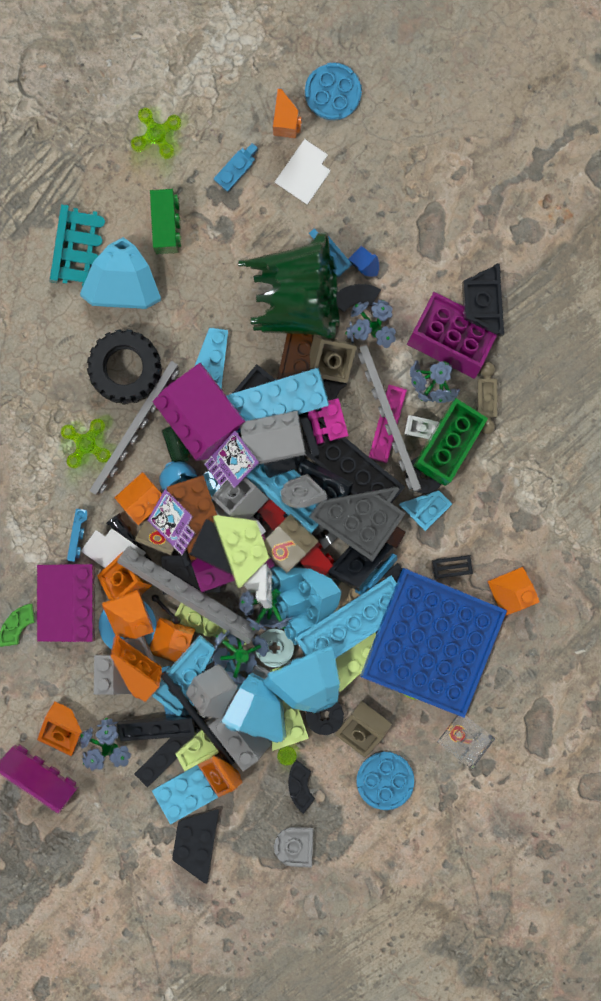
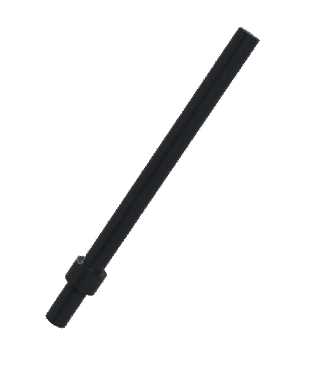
[160,671,235,765]

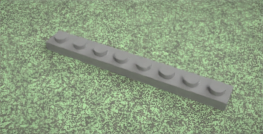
[358,345,421,492]
[89,361,179,496]
[117,547,257,644]

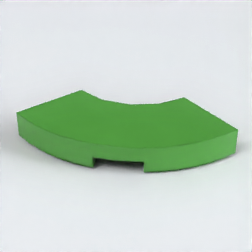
[0,603,35,647]

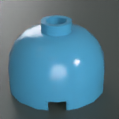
[159,461,198,492]

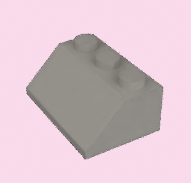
[241,411,306,464]
[206,702,271,772]

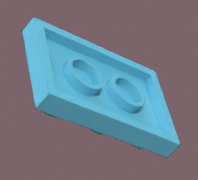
[152,764,218,824]

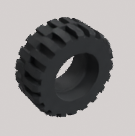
[87,329,162,404]

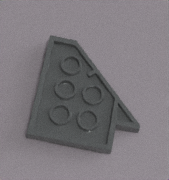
[308,487,406,561]

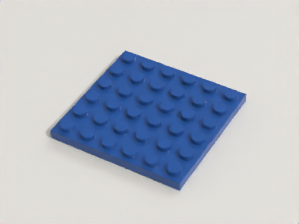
[360,568,507,718]

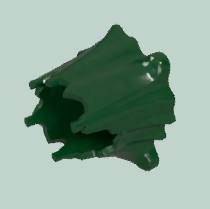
[238,232,340,339]

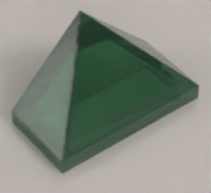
[161,426,191,462]

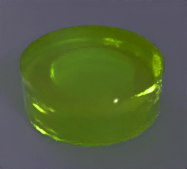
[277,746,297,766]

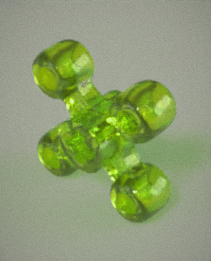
[130,108,182,159]
[61,419,111,469]

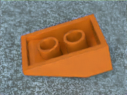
[111,635,162,702]

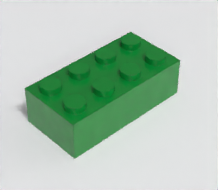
[413,398,488,486]

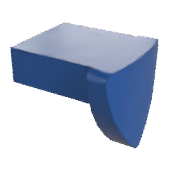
[348,246,379,277]

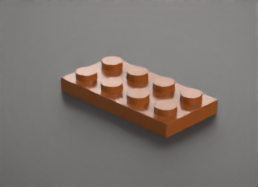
[166,476,217,561]

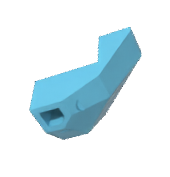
[80,237,161,309]
[271,566,341,645]
[263,646,340,713]
[222,673,286,743]

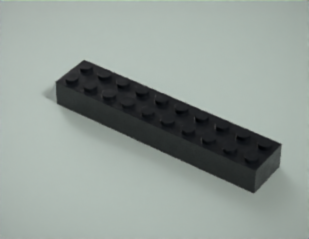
[232,364,405,503]

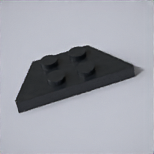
[462,263,504,336]
[172,809,219,884]

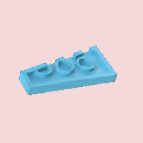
[195,328,228,388]
[151,635,215,716]

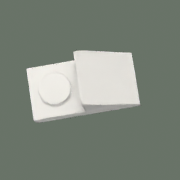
[405,415,439,439]
[244,564,272,609]

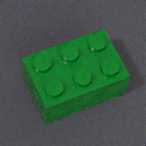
[150,189,182,254]

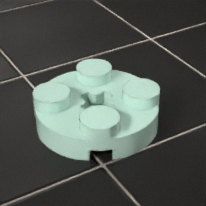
[256,629,294,667]

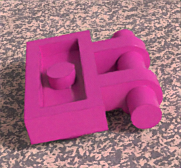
[307,398,349,444]

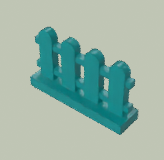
[49,204,105,287]

